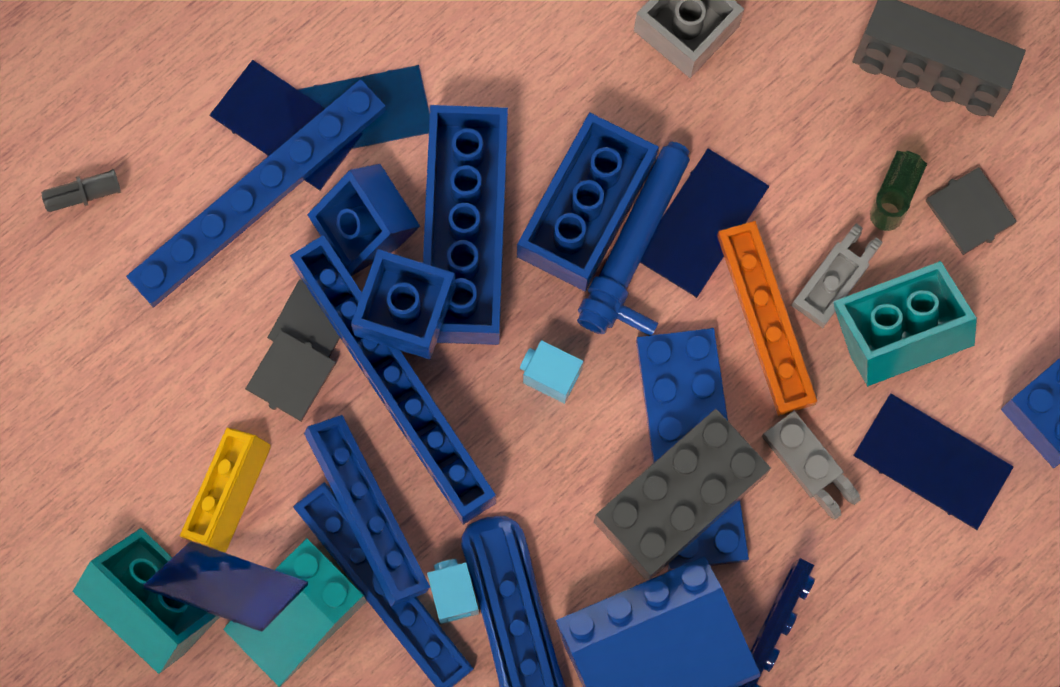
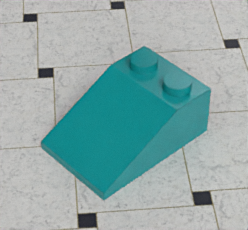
[223,538,367,687]

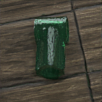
[870,151,927,231]

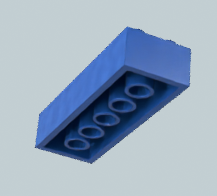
[423,105,508,345]

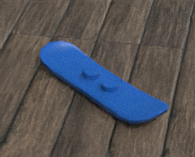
[461,516,565,687]

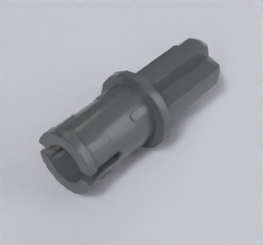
[41,169,121,212]

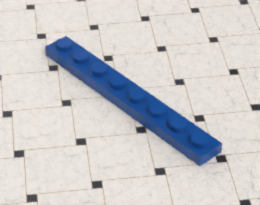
[126,79,387,308]

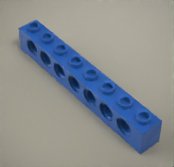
[290,235,496,525]

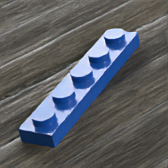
[304,415,430,607]

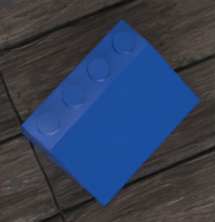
[556,556,761,687]

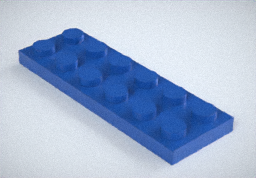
[636,328,749,571]

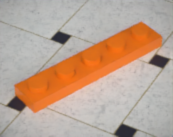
[717,221,817,416]

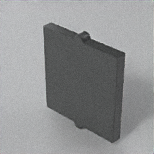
[926,167,1017,255]
[267,279,340,358]
[245,330,336,422]

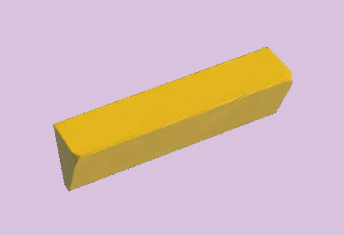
[179,427,271,553]

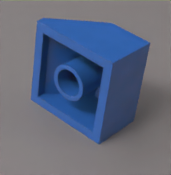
[307,164,420,276]

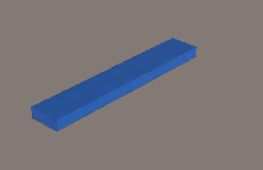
[293,482,474,687]

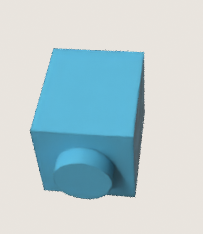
[520,340,584,404]
[427,559,479,625]

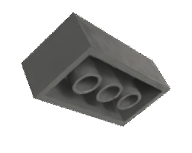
[852,0,1026,117]
[594,409,771,581]

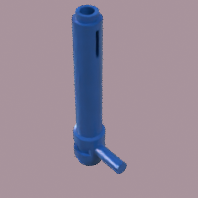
[577,142,690,336]

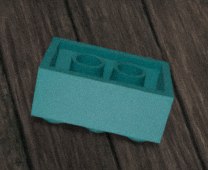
[834,261,977,387]
[72,528,227,674]

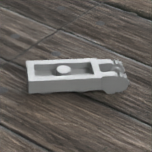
[791,223,883,328]
[762,410,861,519]

